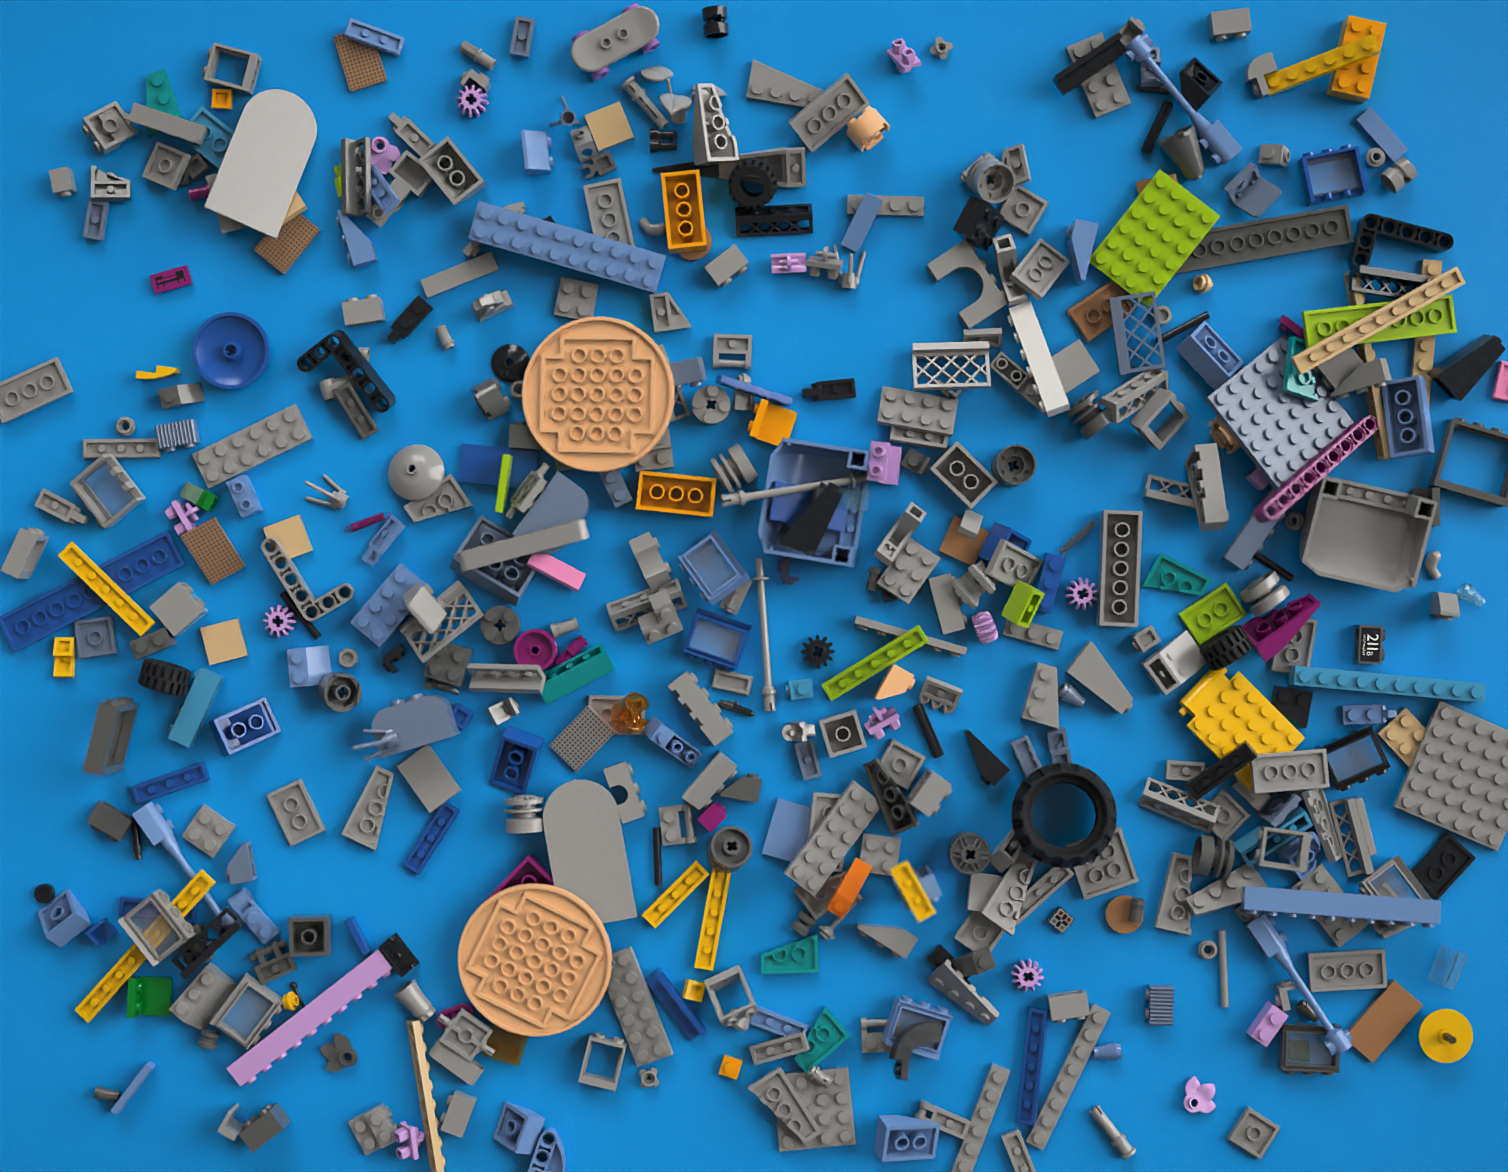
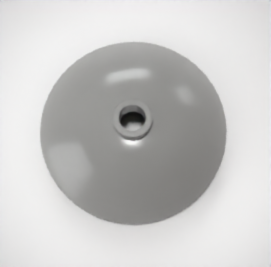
[388,444,445,501]

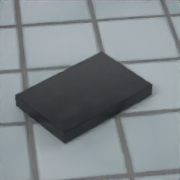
[1410,831,1476,900]

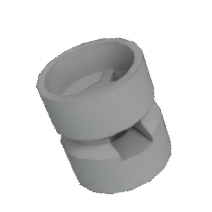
[1380,157,1418,194]

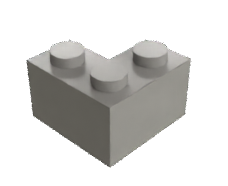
[637,589,684,645]

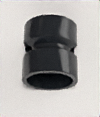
[702,6,729,39]

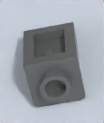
[900,448,931,476]

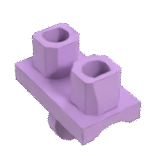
[887,38,921,73]
[771,253,806,274]
[165,500,200,535]
[864,706,901,740]
[393,1121,425,1160]

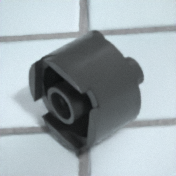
[470,378,511,422]
[481,606,521,645]
[318,672,362,712]

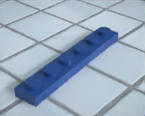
[1016,1007,1049,1126]

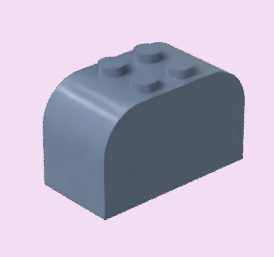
[512,472,590,554]
[372,693,460,758]

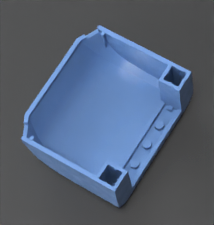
[758,438,870,568]

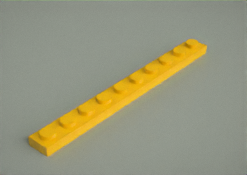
[75,869,216,1023]

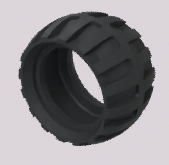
[1011,763,1117,868]

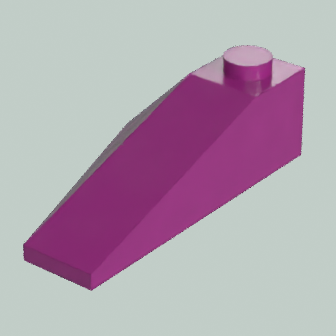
[1241,593,1321,662]

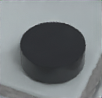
[34,883,55,903]

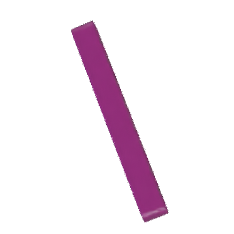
[1254,415,1379,523]

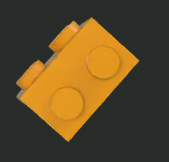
[747,399,797,446]

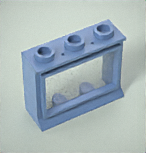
[678,529,750,606]
[881,995,953,1061]

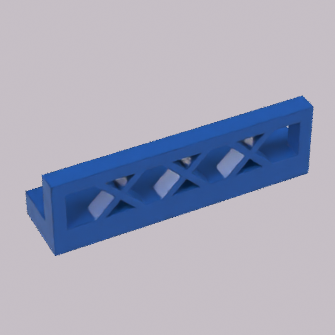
[645,968,706,1041]

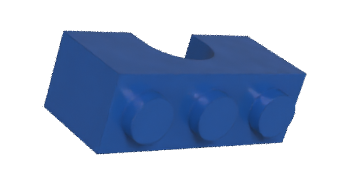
[1036,553,1066,614]

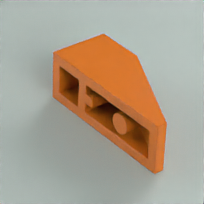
[826,857,872,919]

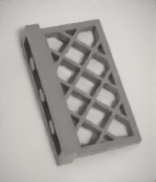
[911,341,991,390]
[399,580,484,663]

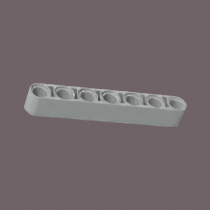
[457,518,590,572]

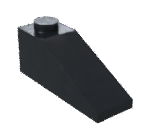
[964,729,1010,786]

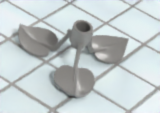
[640,66,727,124]

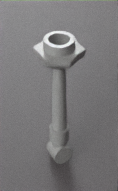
[819,893,863,940]

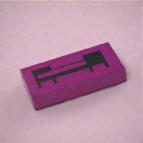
[150,265,193,295]

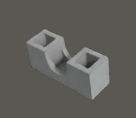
[603,761,647,824]

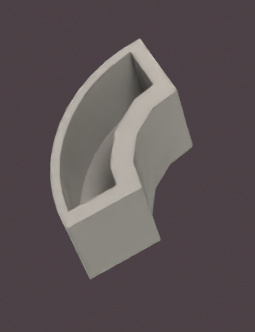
[628,532,672,590]

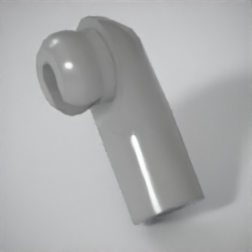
[638,217,666,236]

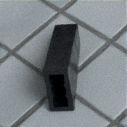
[1428,334,1506,401]
[775,482,843,557]

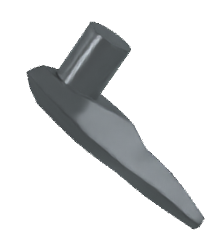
[424,678,459,695]

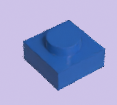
[453,703,474,730]

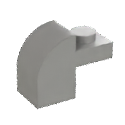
[1244,52,1278,100]

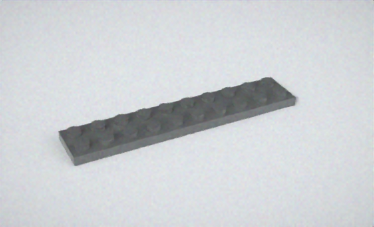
[1174,205,1354,275]

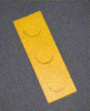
[890,860,936,922]

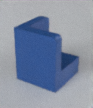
[85,918,118,947]

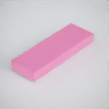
[526,552,586,592]

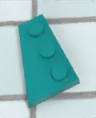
[146,69,183,137]
[1282,336,1318,402]
[1142,552,1212,596]
[761,933,819,974]
[794,1006,850,1074]

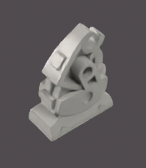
[471,289,514,323]

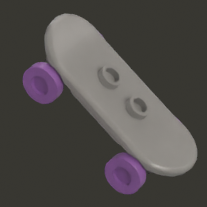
[571,3,660,81]

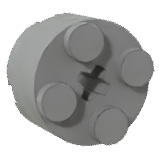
[692,385,731,425]

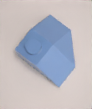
[1275,831,1322,881]

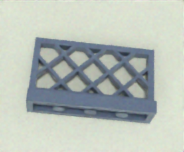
[1108,291,1166,375]

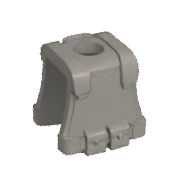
[951,560,998,609]

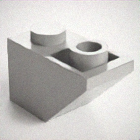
[1429,592,1460,621]

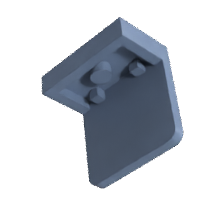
[1224,162,1282,218]

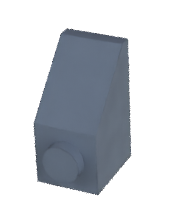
[226,841,257,885]

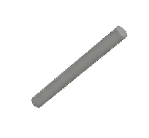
[1218,930,1229,1007]

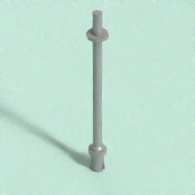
[721,471,869,507]
[752,558,776,711]

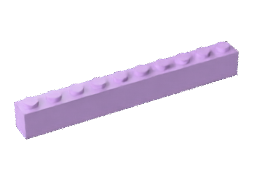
[226,949,393,1087]

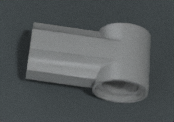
[318,375,359,402]
[1231,778,1271,812]

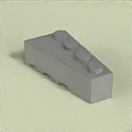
[1184,443,1229,531]
[668,671,734,746]

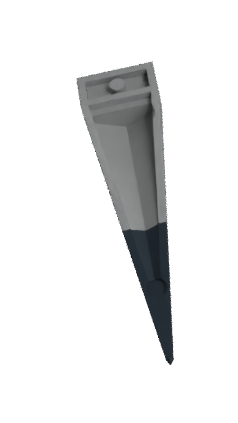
[652,147,806,188]

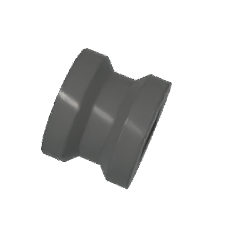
[198,1029,221,1050]

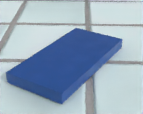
[458,443,539,488]
[768,481,849,532]

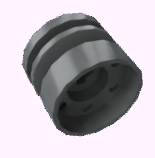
[1065,390,1112,441]
[991,444,1036,487]
[947,831,991,875]
[1192,834,1235,880]

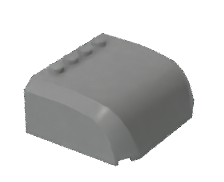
[1299,475,1438,592]

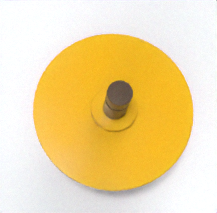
[1419,1009,1473,1063]

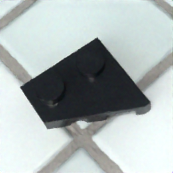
[1270,685,1313,729]

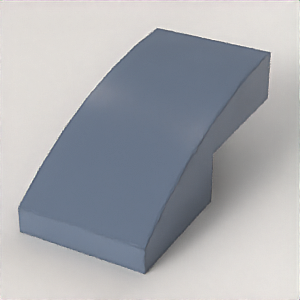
[1140,47,1161,87]
[1046,726,1072,764]

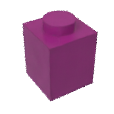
[697,801,727,832]

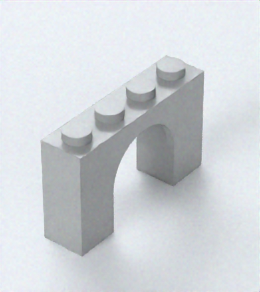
[926,239,1008,329]

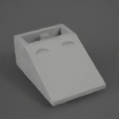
[1140,630,1207,695]

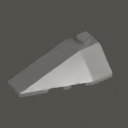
[692,83,739,166]

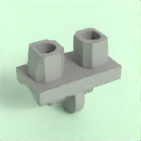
[806,246,844,279]
[781,721,815,742]

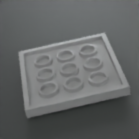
[776,1066,856,1152]

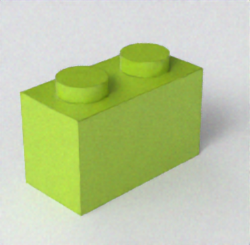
[1001,581,1045,628]

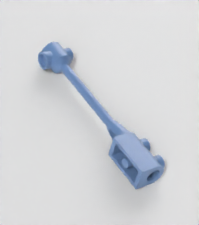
[1124,33,1242,165]
[132,802,237,936]
[1244,913,1353,1056]

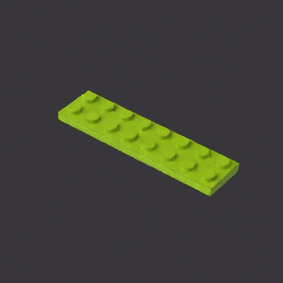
[1301,294,1457,349]

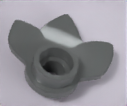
[320,1033,358,1072]

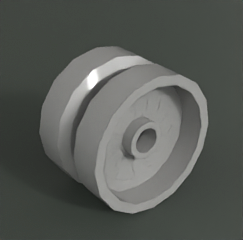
[1239,570,1290,617]

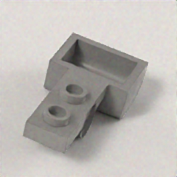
[366,149,434,228]

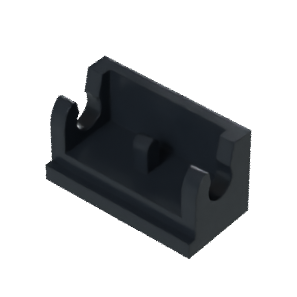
[378,932,420,977]

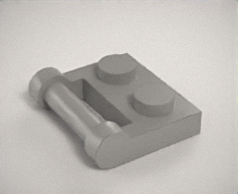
[713,334,752,370]
[658,804,697,846]
[861,1018,900,1053]

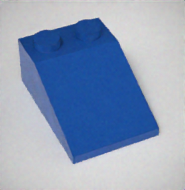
[208,697,281,757]
[489,725,544,795]

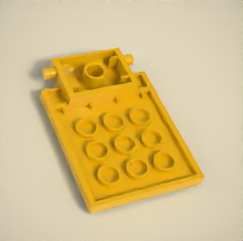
[1178,668,1305,792]

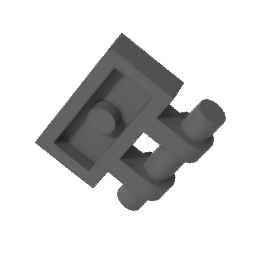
[249,939,298,985]

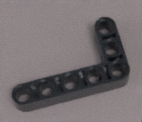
[1348,214,1454,268]
[297,330,396,413]

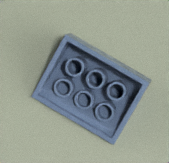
[449,515,537,607]

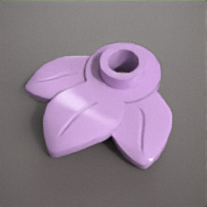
[363,136,401,175]
[1183,1076,1216,1113]

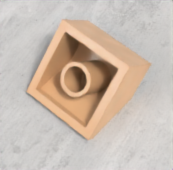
[873,664,915,700]

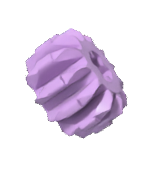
[456,84,489,118]
[1065,578,1098,610]
[263,605,296,638]
[971,611,998,644]
[1011,959,1044,992]

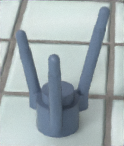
[549,96,580,127]
[352,729,400,761]

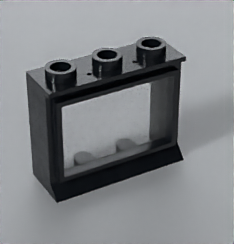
[1316,723,1391,792]

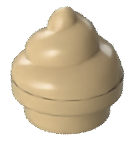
[1193,274,1213,294]

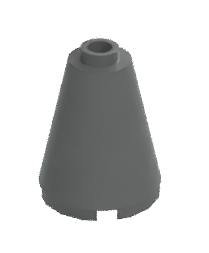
[1159,125,1205,181]

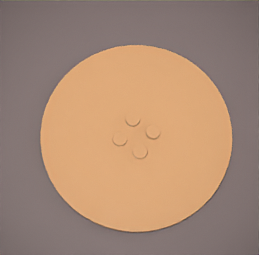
[522,316,675,472]
[457,883,612,1037]

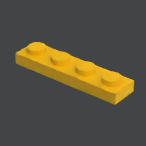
[642,860,710,928]

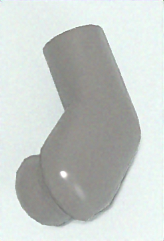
[1424,551,1441,580]

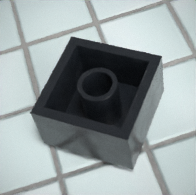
[953,196,1005,251]

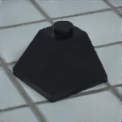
[1179,57,1223,112]

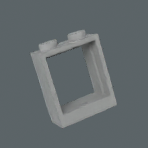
[203,43,262,95]
[1129,388,1190,451]
[0,527,49,579]
[1254,826,1312,872]
[704,965,759,1027]
[578,1032,627,1091]

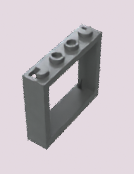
[1428,417,1508,507]
[82,696,139,776]

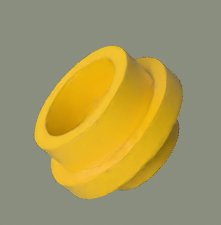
[282,991,299,1011]

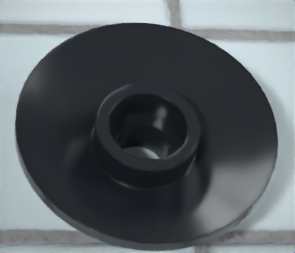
[492,344,530,382]

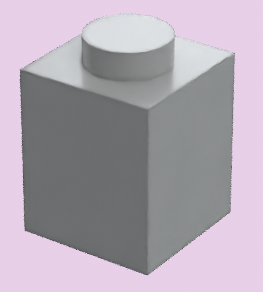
[48,167,77,198]

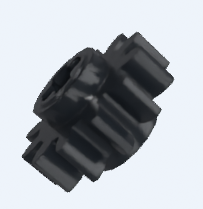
[801,635,835,669]

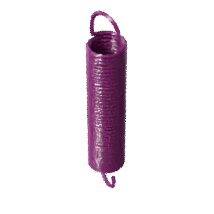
[344,511,391,532]

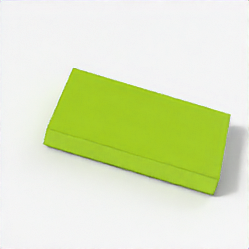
[495,454,513,514]
[1178,582,1247,646]

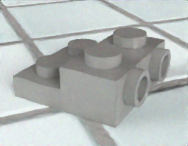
[81,101,138,155]
[635,428,674,472]
[348,1103,400,1155]

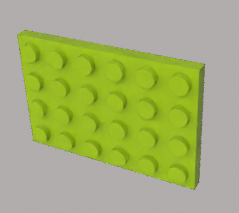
[1089,169,1220,308]

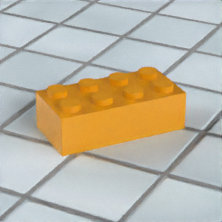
[1326,15,1386,103]
[661,169,707,254]
[636,471,717,518]

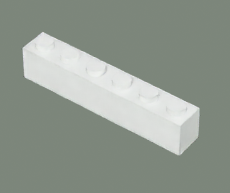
[1007,301,1070,417]

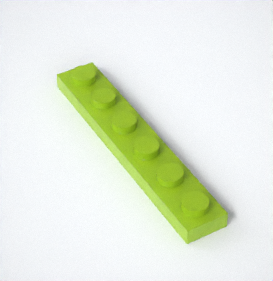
[821,624,929,701]

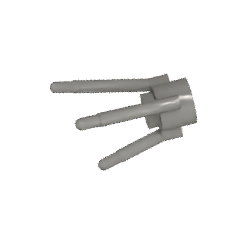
[833,245,866,289]
[305,474,349,510]

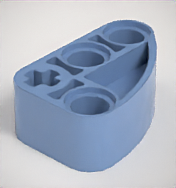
[528,1127,566,1172]

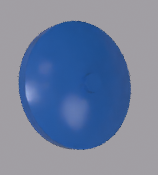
[192,312,271,390]

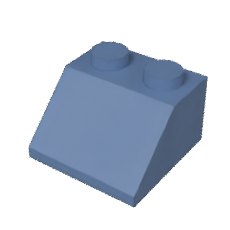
[521,130,554,176]
[287,645,332,688]
[37,889,91,948]
[493,1102,545,1155]

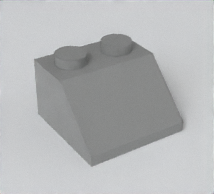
[402,581,447,634]

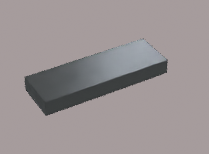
[332,381,379,440]

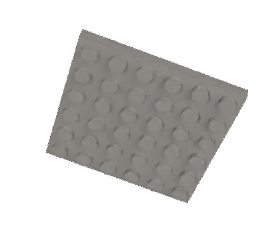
[1393,700,1508,851]

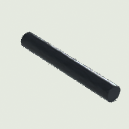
[1155,311,1210,343]
[1253,552,1294,582]
[280,591,322,640]
[653,827,662,885]

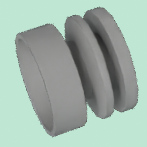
[966,156,1016,203]
[710,443,759,494]
[504,795,544,833]

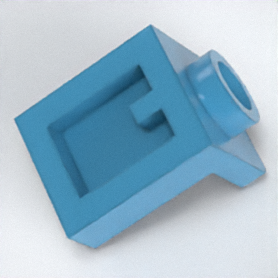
[785,678,814,701]

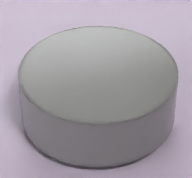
[1152,306,1172,325]
[338,648,358,668]

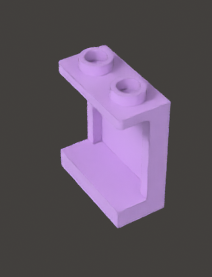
[866,441,902,486]

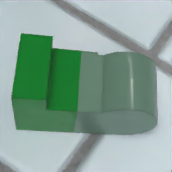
[179,481,220,512]

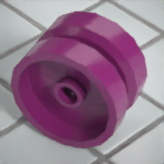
[514,629,558,670]

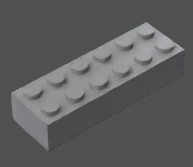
[1096,510,1143,627]

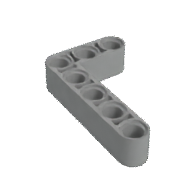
[261,537,355,621]

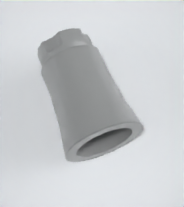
[394,979,436,1023]

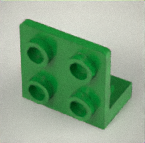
[127,976,173,1018]

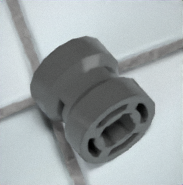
[790,910,817,937]

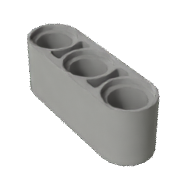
[428,1037,485,1085]

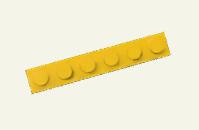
[1264,33,1382,96]
[58,542,156,636]
[694,867,731,971]

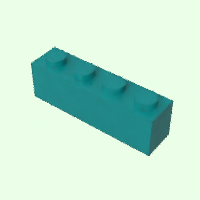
[540,643,615,705]

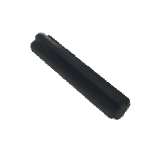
[1141,100,1174,154]
[913,703,944,758]

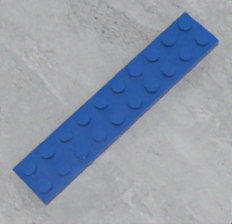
[0,530,187,653]

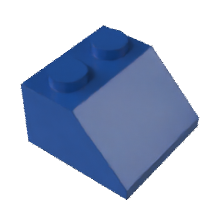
[978,522,1032,562]

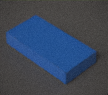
[345,916,372,955]

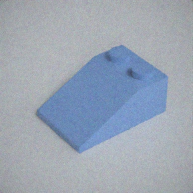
[1064,219,1098,286]
[873,1115,940,1162]

